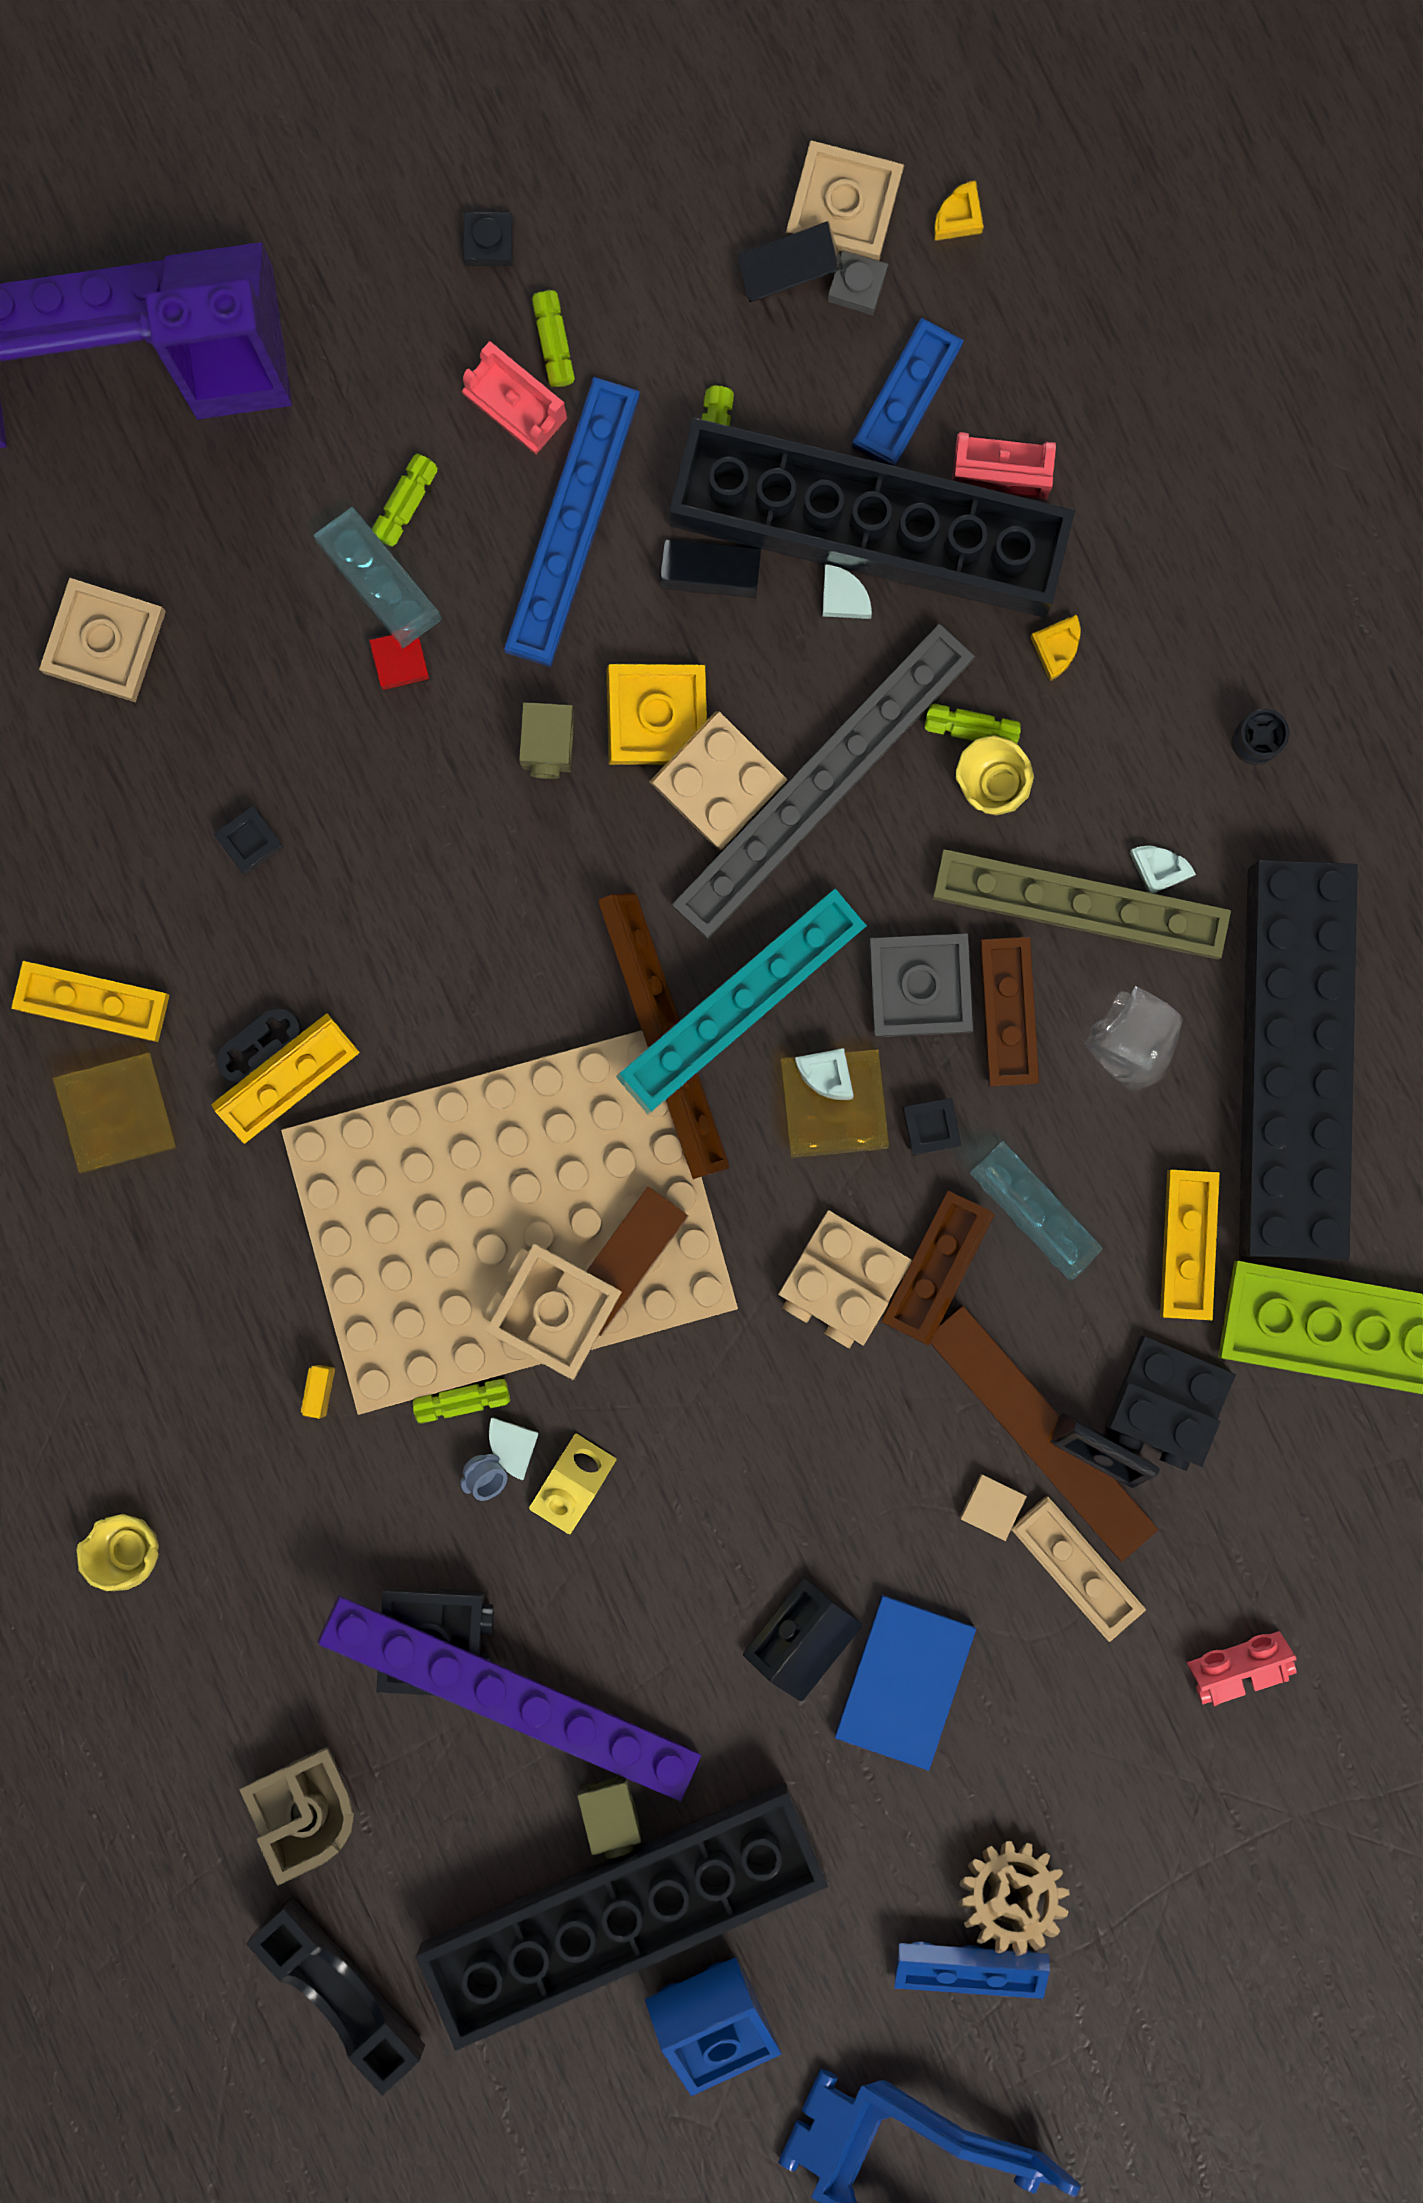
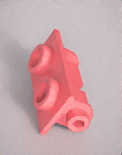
[1187,1631,1297,1706]

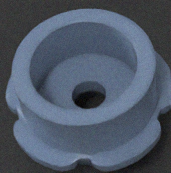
[460,1454,508,1501]

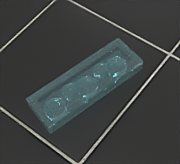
[314,507,442,648]
[969,1141,1103,1282]

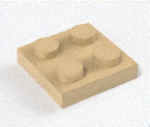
[786,141,904,261]
[39,578,166,702]
[649,711,787,850]

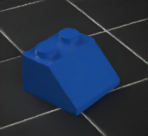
[644,1957,782,2096]

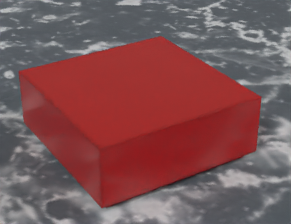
[370,629,430,690]

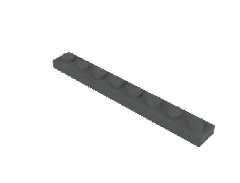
[672,623,975,940]

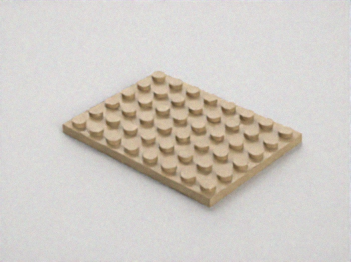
[281,1030,738,1415]

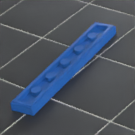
[504,377,640,667]

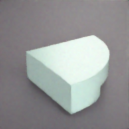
[822,565,872,619]
[1129,846,1196,894]
[795,1048,853,1100]
[489,1417,539,1480]

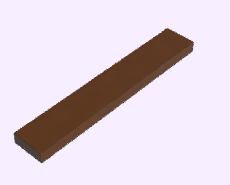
[598,893,729,1179]
[930,1305,1159,1562]

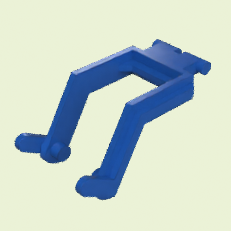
[778,2069,1081,2203]

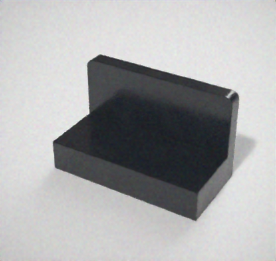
[742,1578,862,1701]

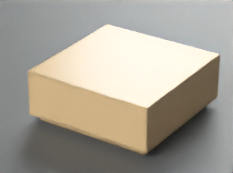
[960,1474,1027,1541]

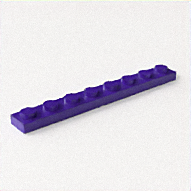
[317,1595,701,1802]

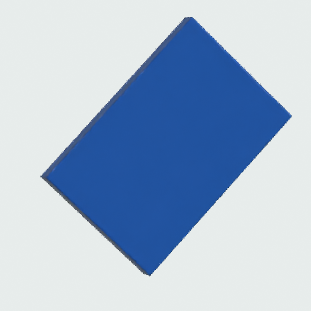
[834,1595,977,1771]

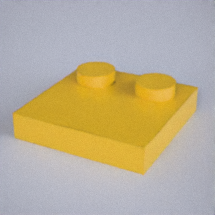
[606,664,707,765]

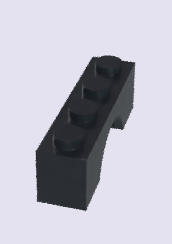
[246,1896,426,2096]

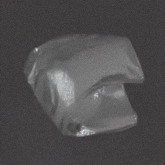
[1084,986,1183,1091]

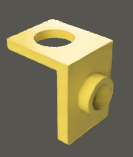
[529,1434,616,1534]

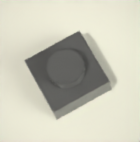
[828,250,888,315]

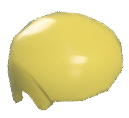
[956,735,1034,816]
[76,1514,159,1591]

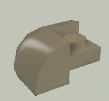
[239,1747,354,1886]

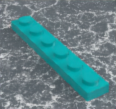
[615,889,867,1114]

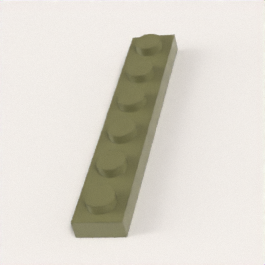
[932,849,1231,960]

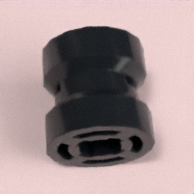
[1232,708,1290,766]

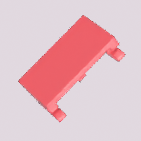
[462,341,567,454]
[952,432,1056,500]

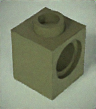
[519,702,574,779]
[577,1776,642,1858]

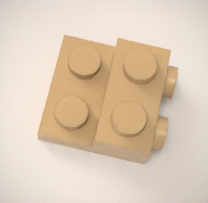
[778,1210,912,1349]
[483,1244,622,1380]

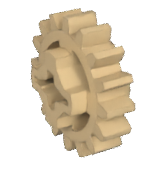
[958,1841,1069,1956]

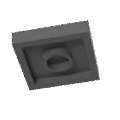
[869,934,973,1037]

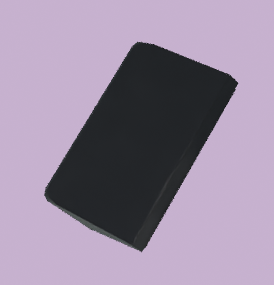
[737,221,844,303]
[660,540,761,598]
[1051,1412,1160,1488]

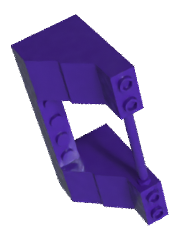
[0,242,292,448]

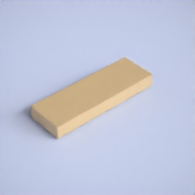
[1011,1496,1146,1642]

